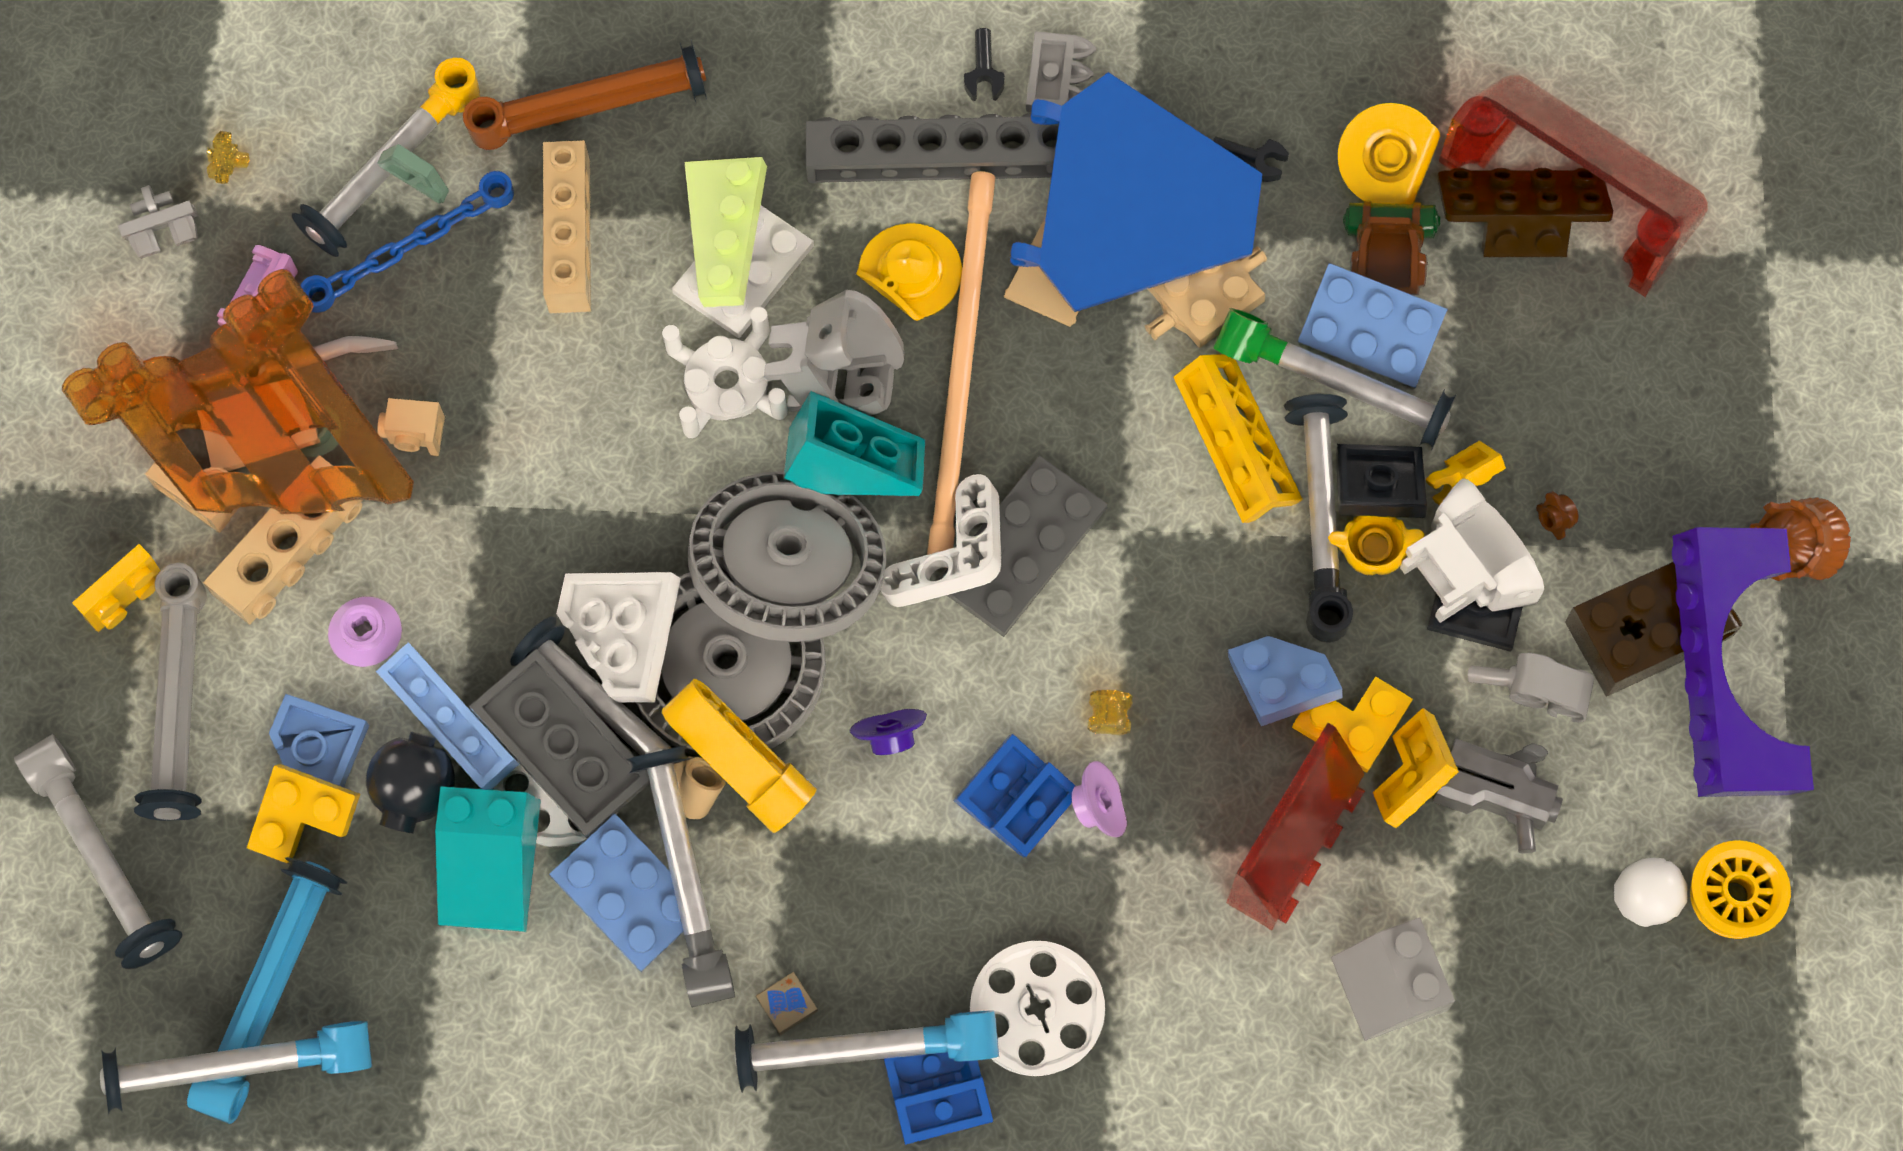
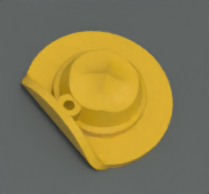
[1338,103,1440,204]
[856,223,962,321]

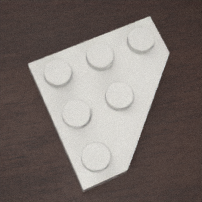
[556,572,681,703]

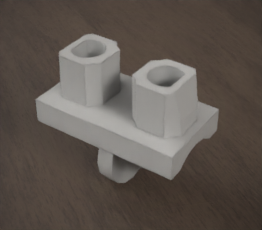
[118,185,198,259]

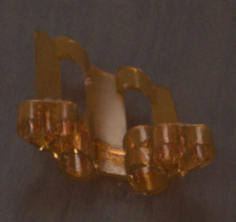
[62,269,414,514]

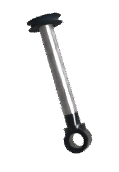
[1284,394,1353,643]

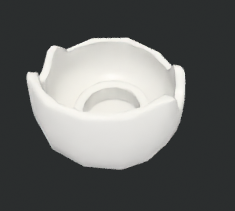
[1614,857,1687,927]

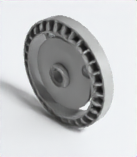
[688,471,886,642]
[636,568,826,757]

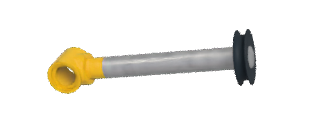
[292,57,480,257]

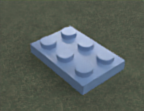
[1298,263,1448,388]
[549,814,684,972]

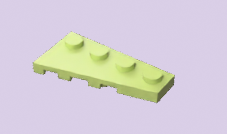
[685,157,767,307]

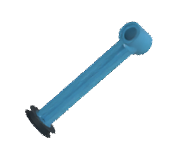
[187,857,347,1124]

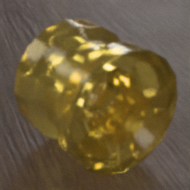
[1087,690,1133,735]

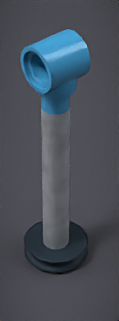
[735,1010,999,1093]
[100,1021,372,1116]

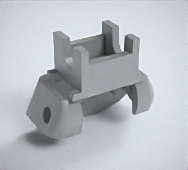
[764,290,905,416]

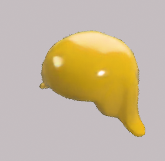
[1328,516,1425,575]

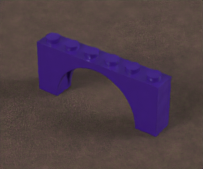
[1672,527,1814,797]

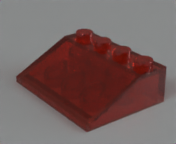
[1226,723,1365,930]

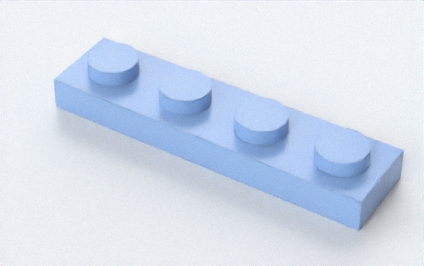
[376,642,519,790]

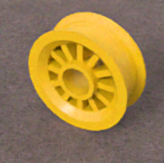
[1690,840,1791,939]

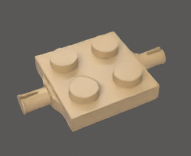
[1145,246,1267,348]

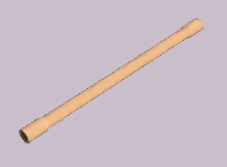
[927,171,996,568]

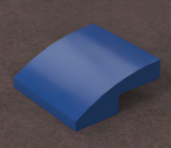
[953,734,1076,858]
[884,1052,993,1145]

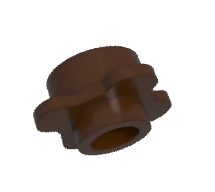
[1536,491,1579,540]

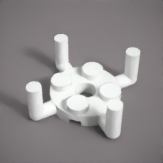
[662,307,788,438]

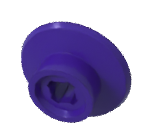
[850,709,927,755]

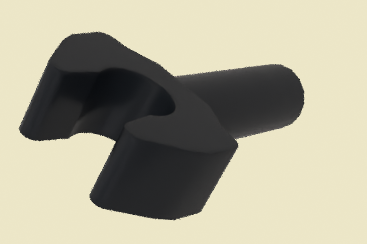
[964,28,1005,101]
[1213,136,1289,182]

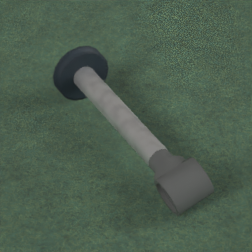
[626,745,735,1008]

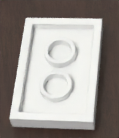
[672,206,814,338]

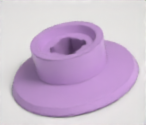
[328,597,402,667]
[1072,761,1127,837]

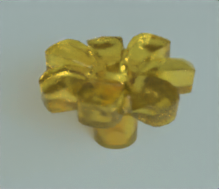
[207,131,250,184]

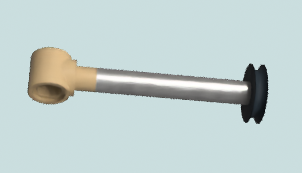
[510,616,726,819]

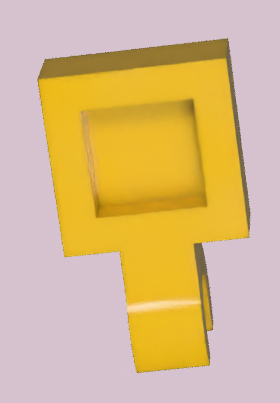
[1425,440,1506,506]

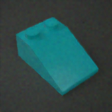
[784,391,925,496]
[435,787,541,932]

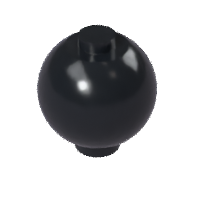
[366,732,455,834]

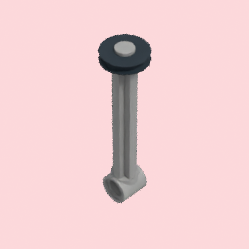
[134,563,207,821]

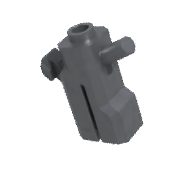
[1433,738,1563,854]

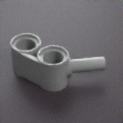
[1468,653,1594,722]

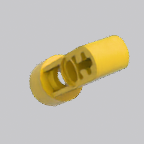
[662,679,817,833]

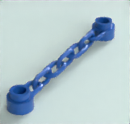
[299,171,514,313]

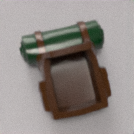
[1343,201,1440,296]

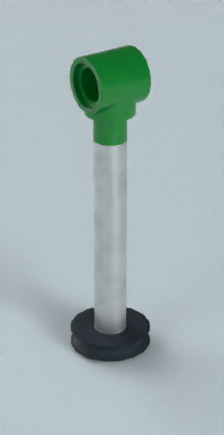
[1214,308,1457,451]

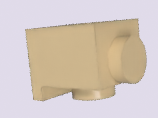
[378,398,445,456]

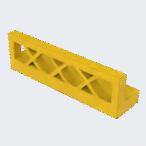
[1173,354,1303,523]

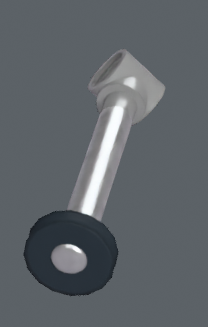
[14,734,182,969]

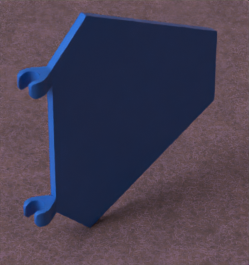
[1010,72,1262,312]

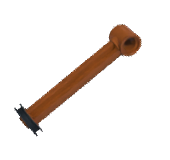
[463,39,707,150]

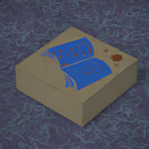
[756,972,818,1036]

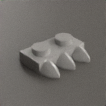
[1026,31,1096,112]

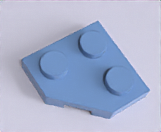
[1228,636,1343,726]
[269,694,369,788]

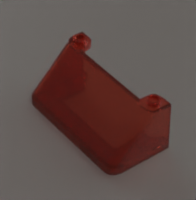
[1439,75,1708,297]

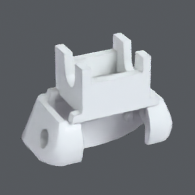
[1400,479,1544,623]

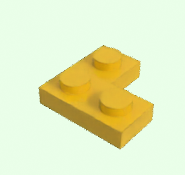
[1292,676,1413,773]
[1373,708,1459,828]
[247,764,361,863]

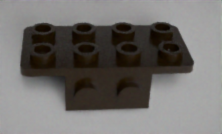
[1437,168,1613,257]

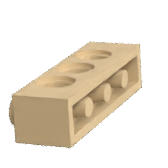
[543,140,591,313]
[203,455,364,625]

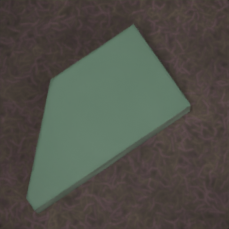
[377,144,449,204]

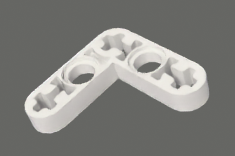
[880,474,1001,607]

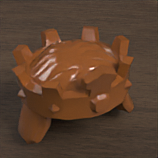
[1750,497,1851,581]

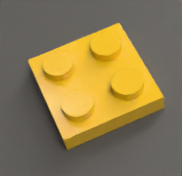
[72,544,161,632]

